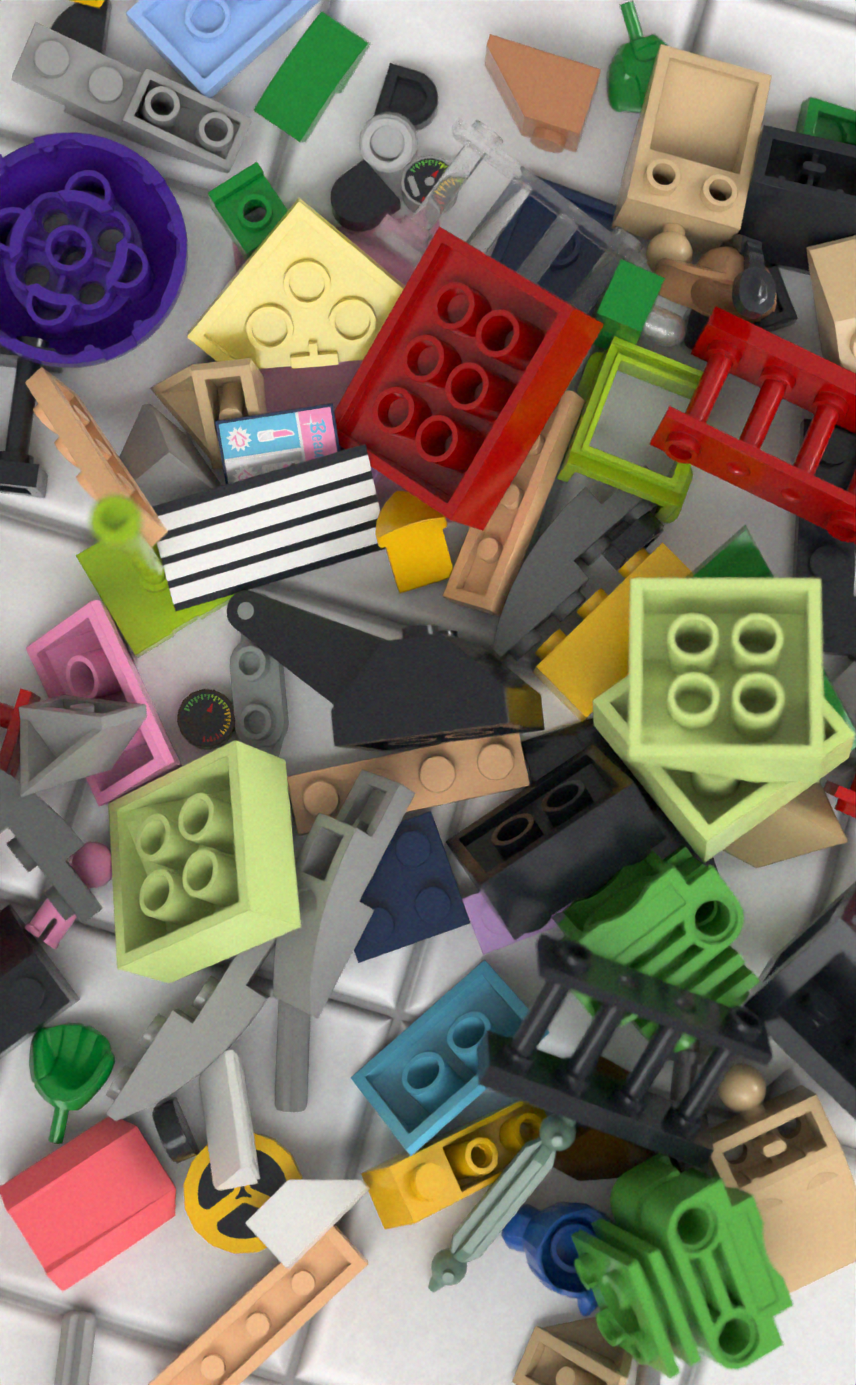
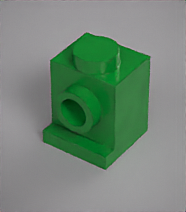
[208,162,288,261]

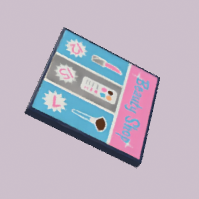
[215,403,340,485]

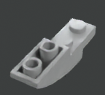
[12,22,252,174]
[273,769,415,1019]
[106,937,277,1121]

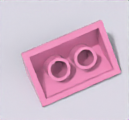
[26,599,182,806]

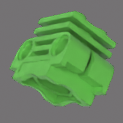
[552,845,760,1052]
[571,1153,793,1379]

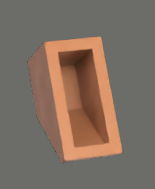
[485,34,601,153]

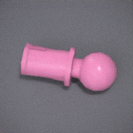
[24,842,112,950]

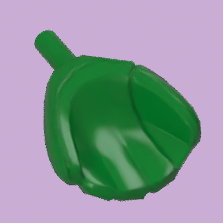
[606,0,668,114]
[29,1022,115,1144]

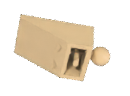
[611,44,772,273]
[707,1063,856,1293]

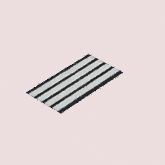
[152,444,385,612]

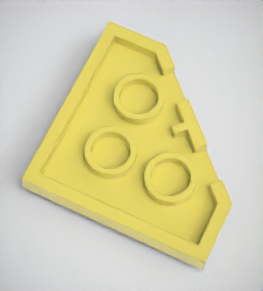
[187,198,405,369]

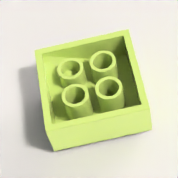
[629,578,824,782]
[593,675,855,863]
[108,740,301,984]

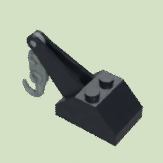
[227,590,545,757]

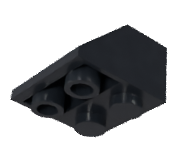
[737,125,856,275]

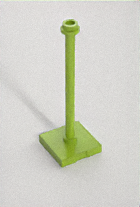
[76,495,235,658]

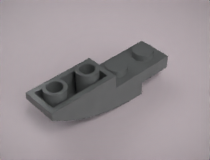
[491,465,658,662]
[0,769,103,924]

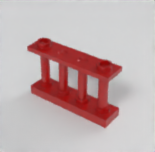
[649,306,856,544]

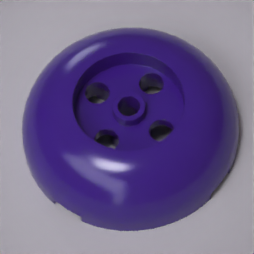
[0,132,188,368]

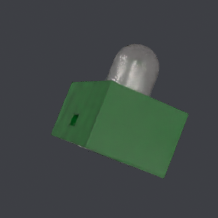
[593,259,687,350]

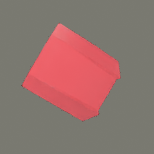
[0,1116,176,1292]

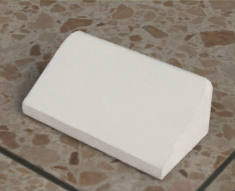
[199,1050,260,1190]

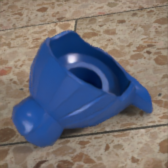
[501,1202,617,1317]

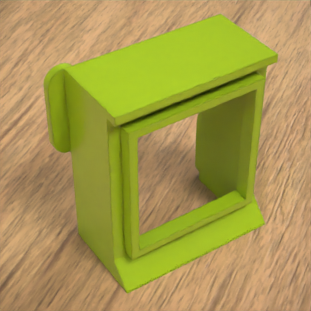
[556,336,709,523]

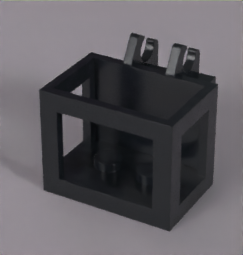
[741,881,856,1120]

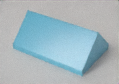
[351,960,550,1155]

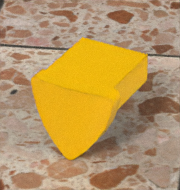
[375,491,453,594]

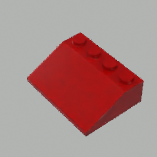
[334,226,604,531]

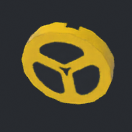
[183,1132,303,1254]

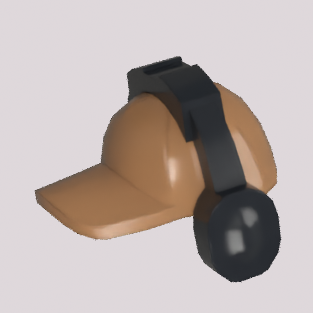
[654,234,777,350]

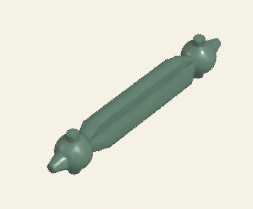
[428,1114,576,1292]

